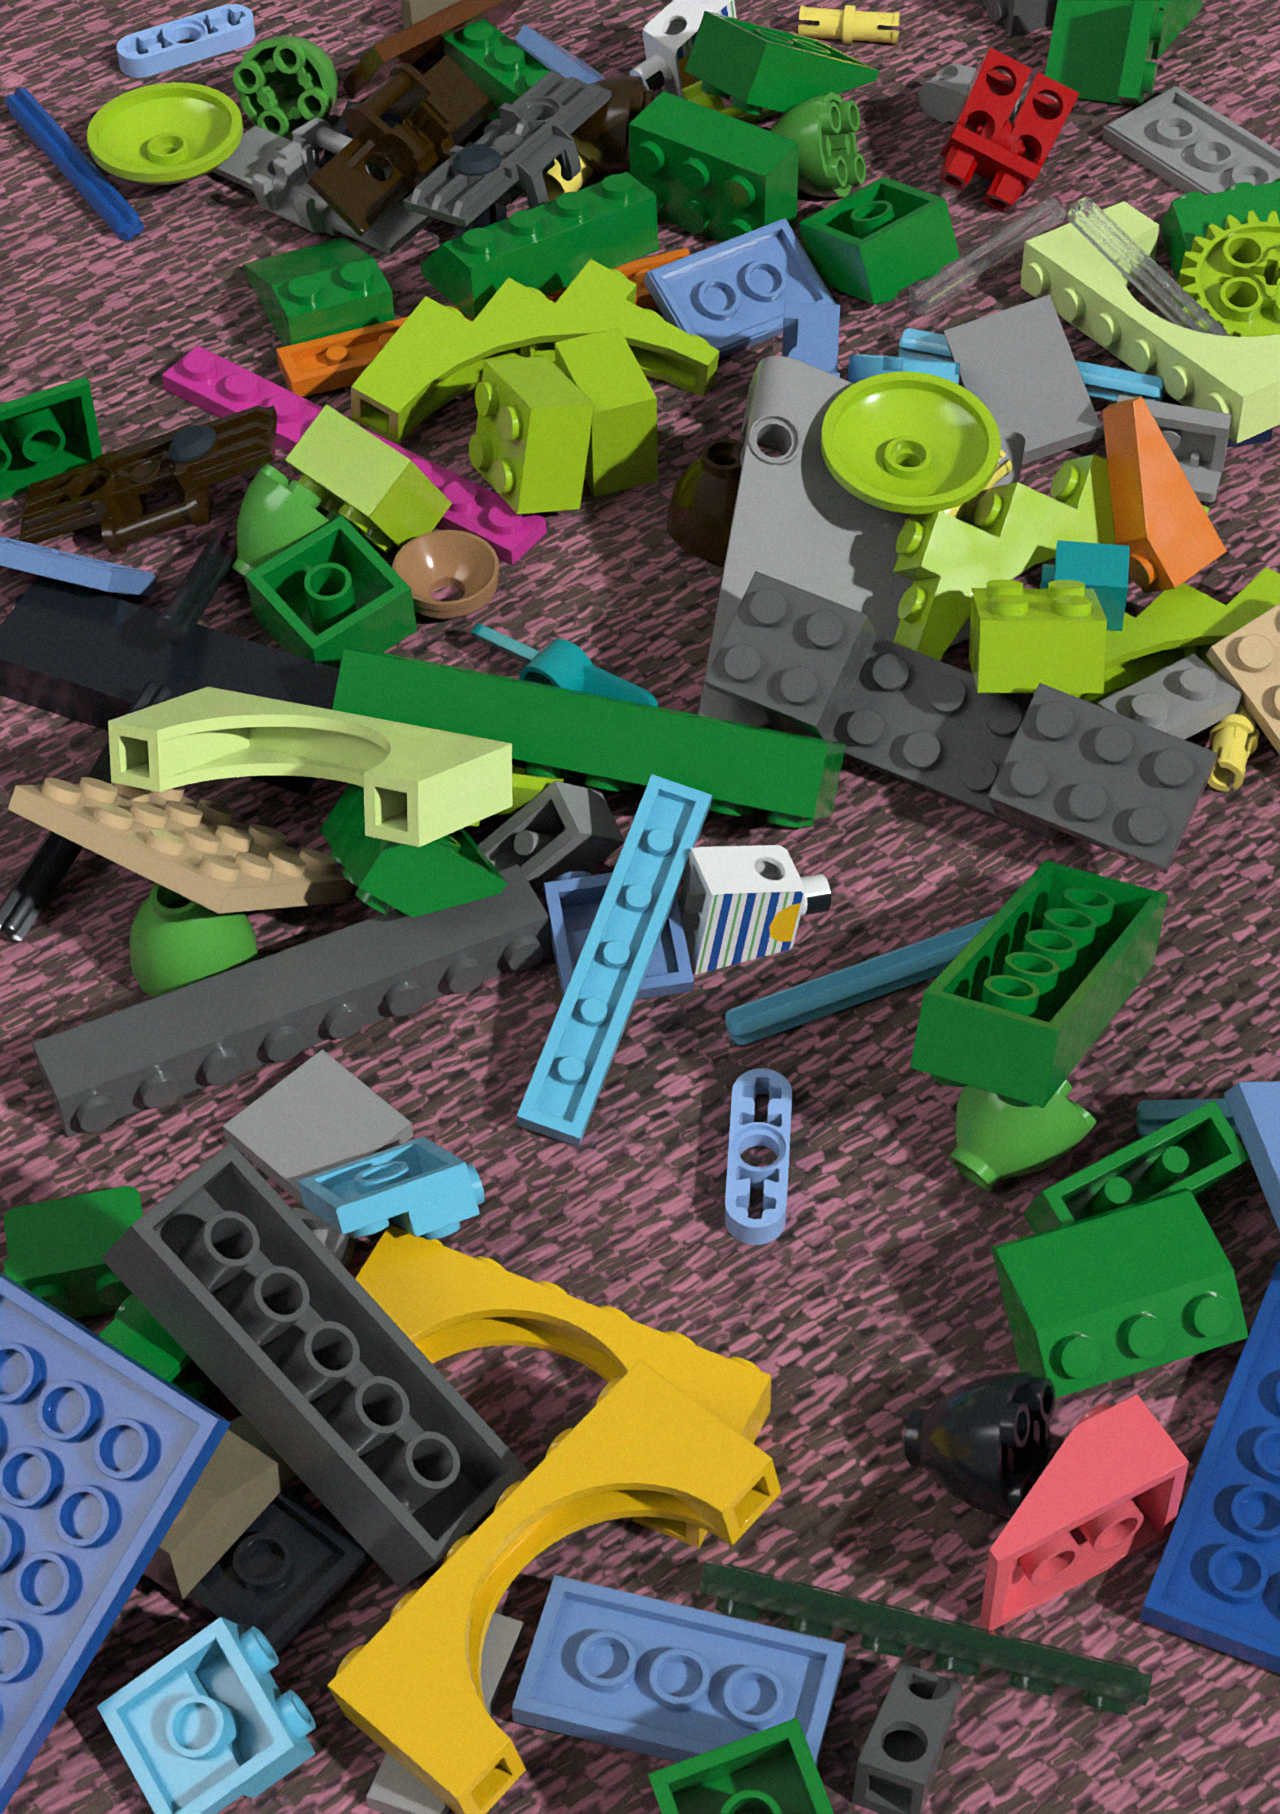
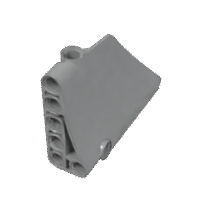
[698,356,1026,727]

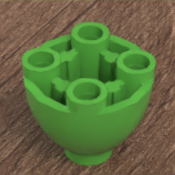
[233,35,338,137]
[769,92,866,198]
[231,464,358,578]
[129,883,259,998]
[948,1080,1097,1192]

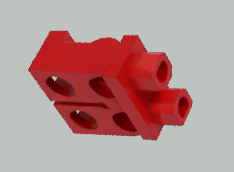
[939,47,1080,213]

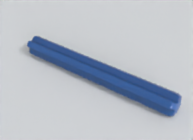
[5,88,144,241]

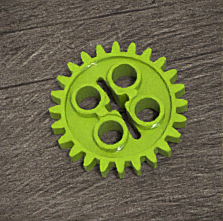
[1177,211,1280,337]

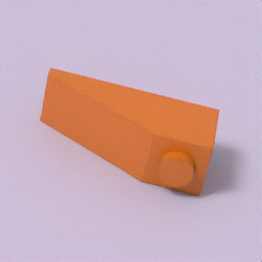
[1102,396,1227,593]

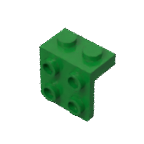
[1045,0,1167,107]
[3,1186,143,1319]

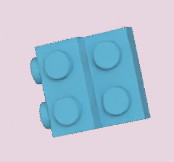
[297,1137,485,1240]
[97,1617,316,1814]

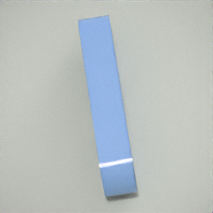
[116,4,255,78]
[725,1068,792,1245]

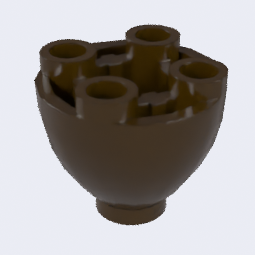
[570,76,655,177]
[667,438,744,567]

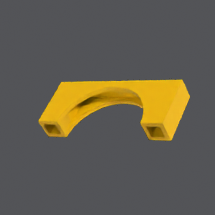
[355,1224,772,1548]
[327,1359,782,1814]

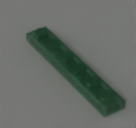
[698,1560,1153,1715]

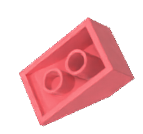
[980,1394,1189,1633]

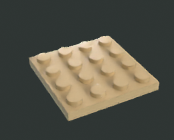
[8,777,354,914]

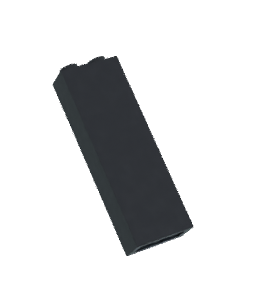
[0,575,340,796]

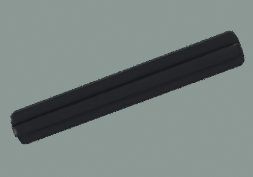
[156,530,238,646]

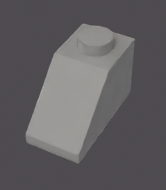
[478,781,625,892]

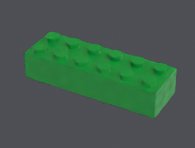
[910,860,1168,1108]

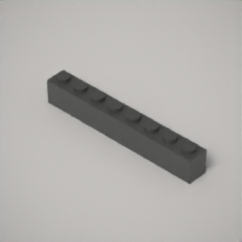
[32,864,552,1138]

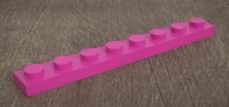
[162,345,547,565]

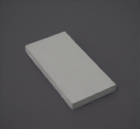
[1102,86,1280,195]

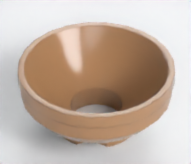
[392,530,499,619]

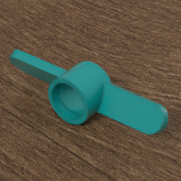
[470,623,658,707]

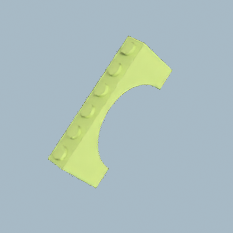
[1021,201,1280,444]
[108,687,513,847]

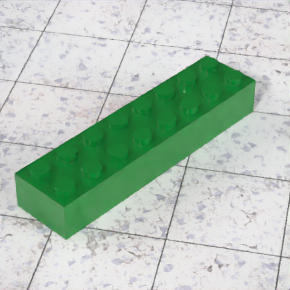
[332,649,846,829]

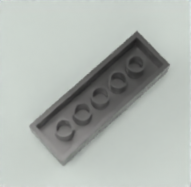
[101,1142,528,1589]

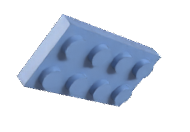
[512,1575,846,1767]

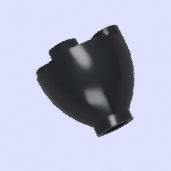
[904,1372,1058,1519]

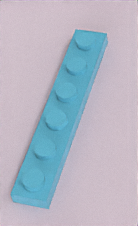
[516,774,712,1147]

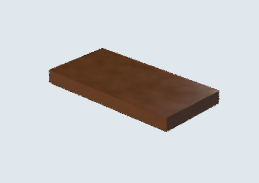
[342,0,525,99]

